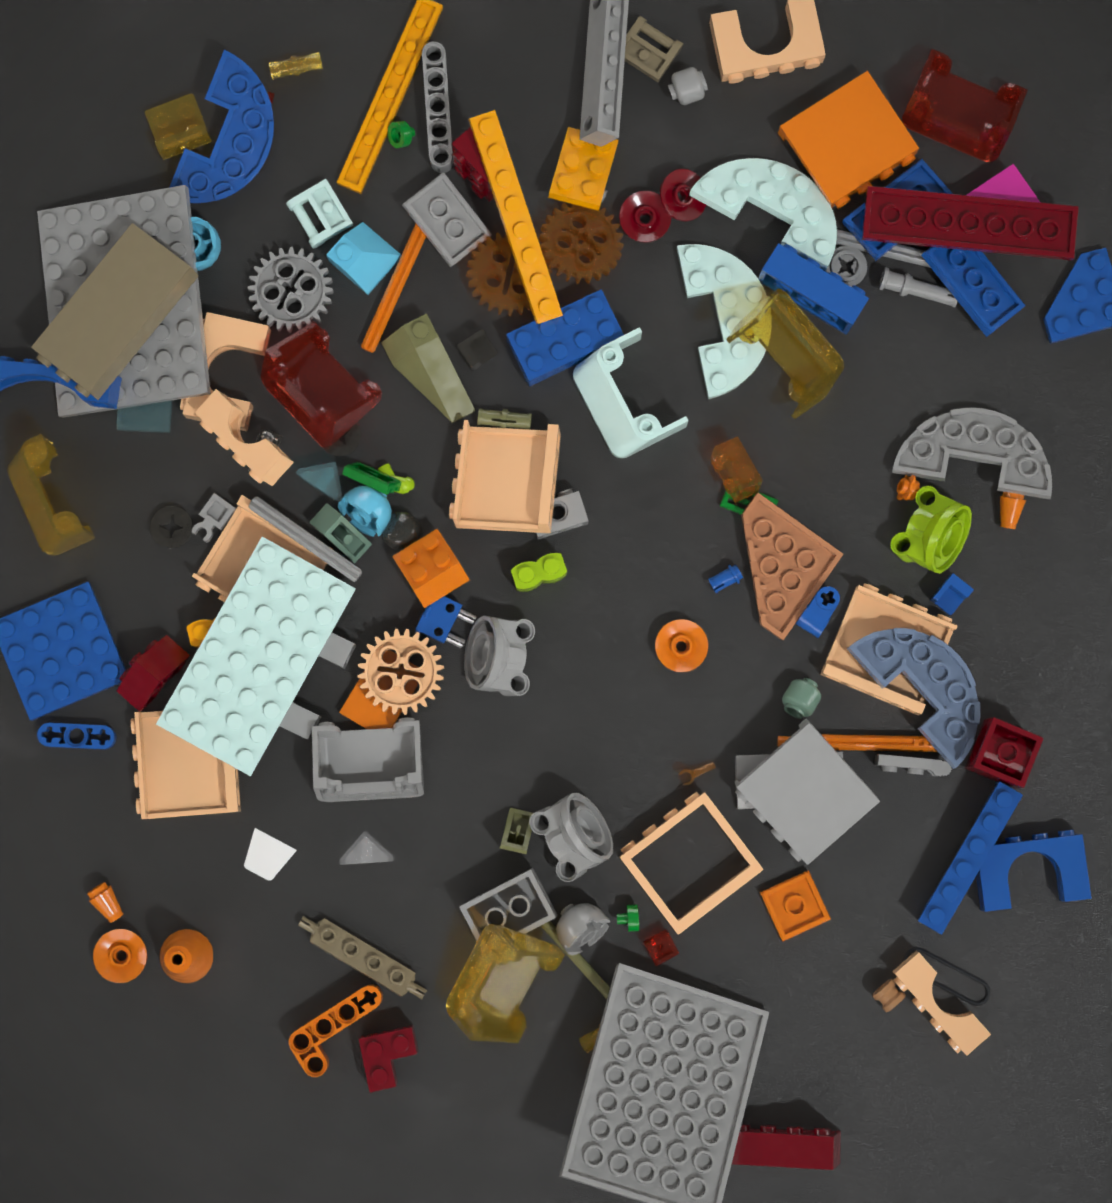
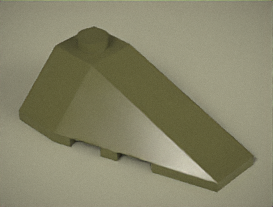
[381,314,476,423]

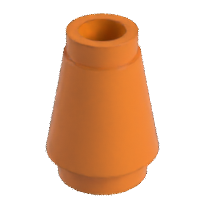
[1000,492,1026,529]
[87,882,124,923]

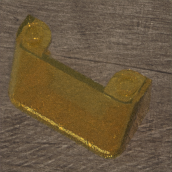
[7,434,95,556]
[446,924,565,1043]

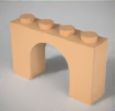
[709,0,826,84]
[180,312,271,432]

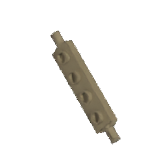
[298,916,427,1000]

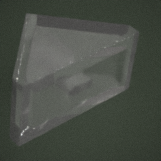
[339,831,395,865]

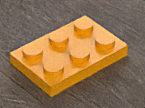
[548,127,618,211]

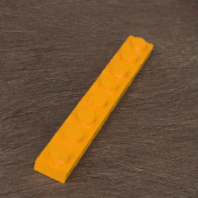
[468,110,563,324]

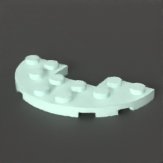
[689,158,837,271]
[677,244,771,399]

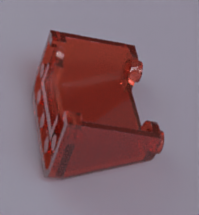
[902,49,1028,162]
[261,322,383,448]

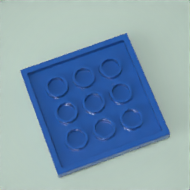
[0,582,126,721]

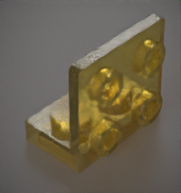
[145,93,212,160]

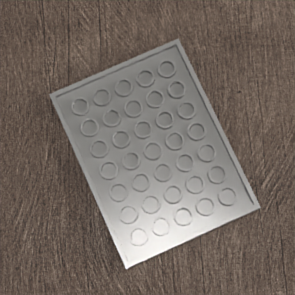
[37,185,211,418]
[559,963,769,1203]

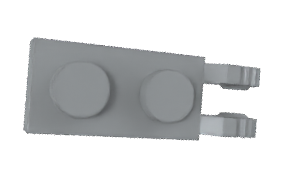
[874,754,952,777]

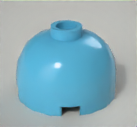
[191,217,221,271]
[338,486,392,537]

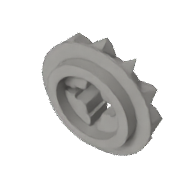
[825,246,867,287]

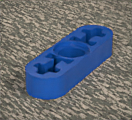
[37,723,117,750]

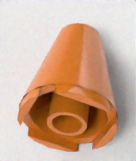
[160,929,213,983]

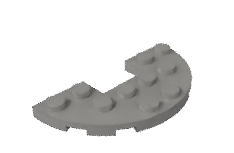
[892,408,1052,499]

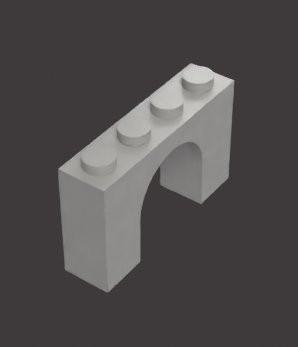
[279,632,356,740]

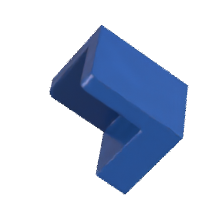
[930,573,974,615]

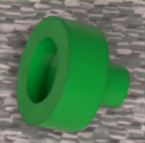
[388,121,415,148]
[617,904,639,932]

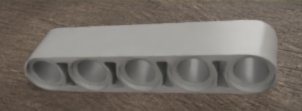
[422,42,453,173]

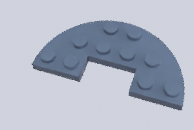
[847,628,980,769]

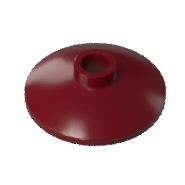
[660,169,706,222]
[619,191,672,243]

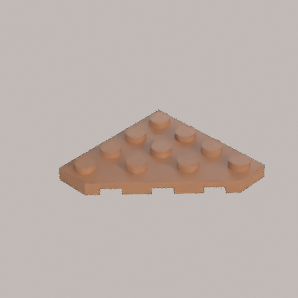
[741,493,843,640]

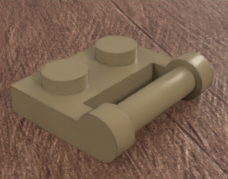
[624,16,684,82]

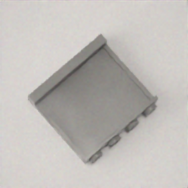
[734,718,880,865]

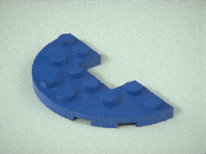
[169,50,274,203]

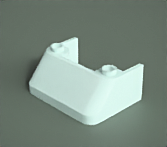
[573,327,688,458]

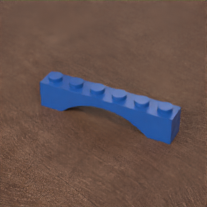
[0,356,122,409]
[917,781,1023,935]

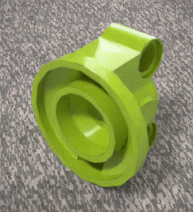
[890,486,972,574]

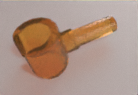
[679,762,716,785]

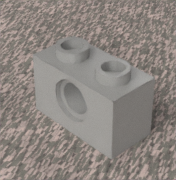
[536,489,588,540]

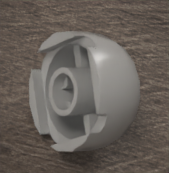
[556,903,610,955]

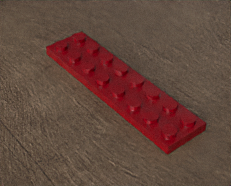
[862,186,1079,260]

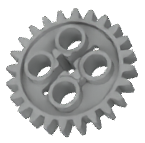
[248,247,334,333]

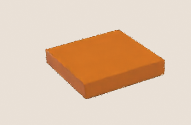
[760,870,831,942]

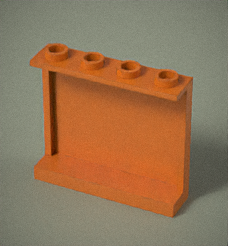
[778,71,919,209]

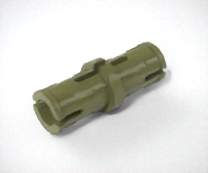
[477,408,532,430]

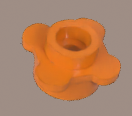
[897,475,920,501]

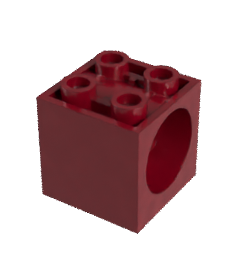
[965,717,1044,789]

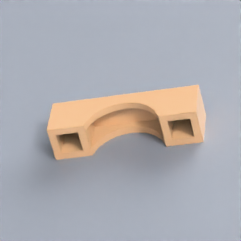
[195,389,294,486]
[892,950,991,1056]

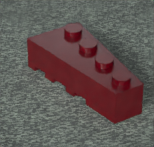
[732,1124,841,1170]

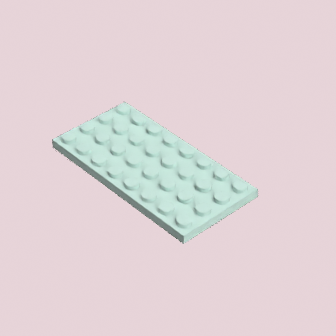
[156,537,356,776]

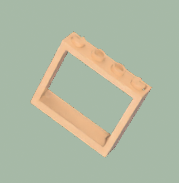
[619,792,764,935]

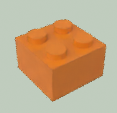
[392,529,469,608]

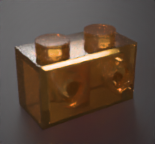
[710,436,763,503]

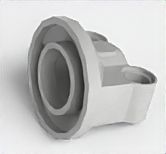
[464,616,535,696]
[529,793,613,882]

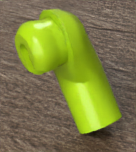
[378,463,415,494]

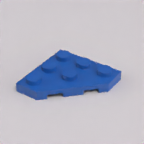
[1043,248,1112,344]

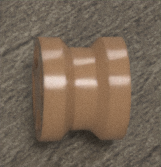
[872,979,906,1013]

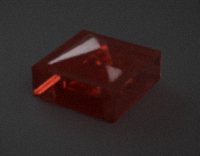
[643,929,680,966]

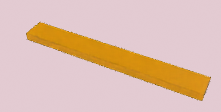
[337,0,443,194]

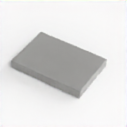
[402,172,492,268]

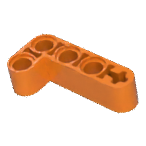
[289,984,383,1077]

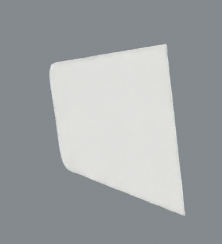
[244,828,297,880]

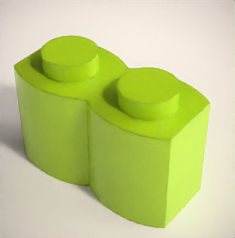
[511,553,567,592]

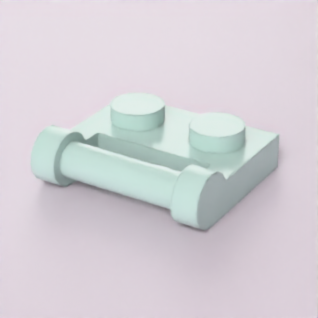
[286,179,353,249]

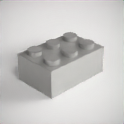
[459,868,558,955]

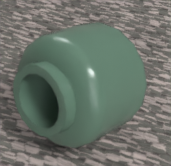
[782,678,822,719]

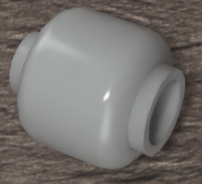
[668,67,708,105]

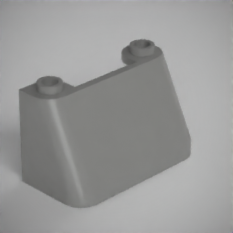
[312,717,424,802]

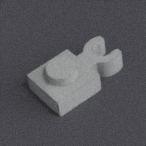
[192,493,236,543]

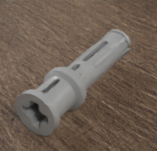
[878,267,958,307]

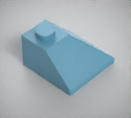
[326,222,401,295]

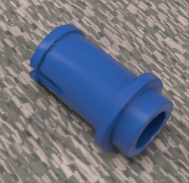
[708,564,743,593]

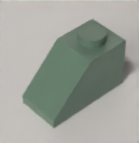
[309,503,372,563]

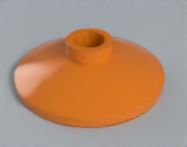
[655,619,708,672]
[93,929,147,983]

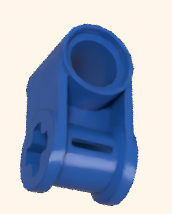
[796,587,840,638]

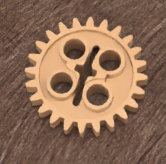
[358,629,444,715]

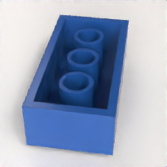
[758,243,869,335]
[506,289,624,387]

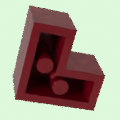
[116,635,190,712]
[359,1025,419,1093]

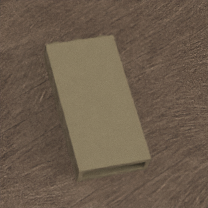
[31,223,199,400]

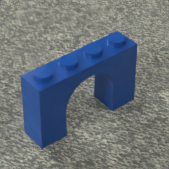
[976,830,1092,912]

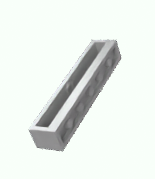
[579,0,629,147]

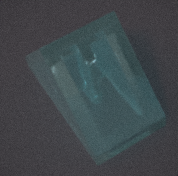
[296,462,343,503]

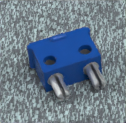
[415,596,476,648]

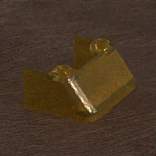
[726,289,844,419]

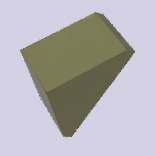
[500,808,534,854]

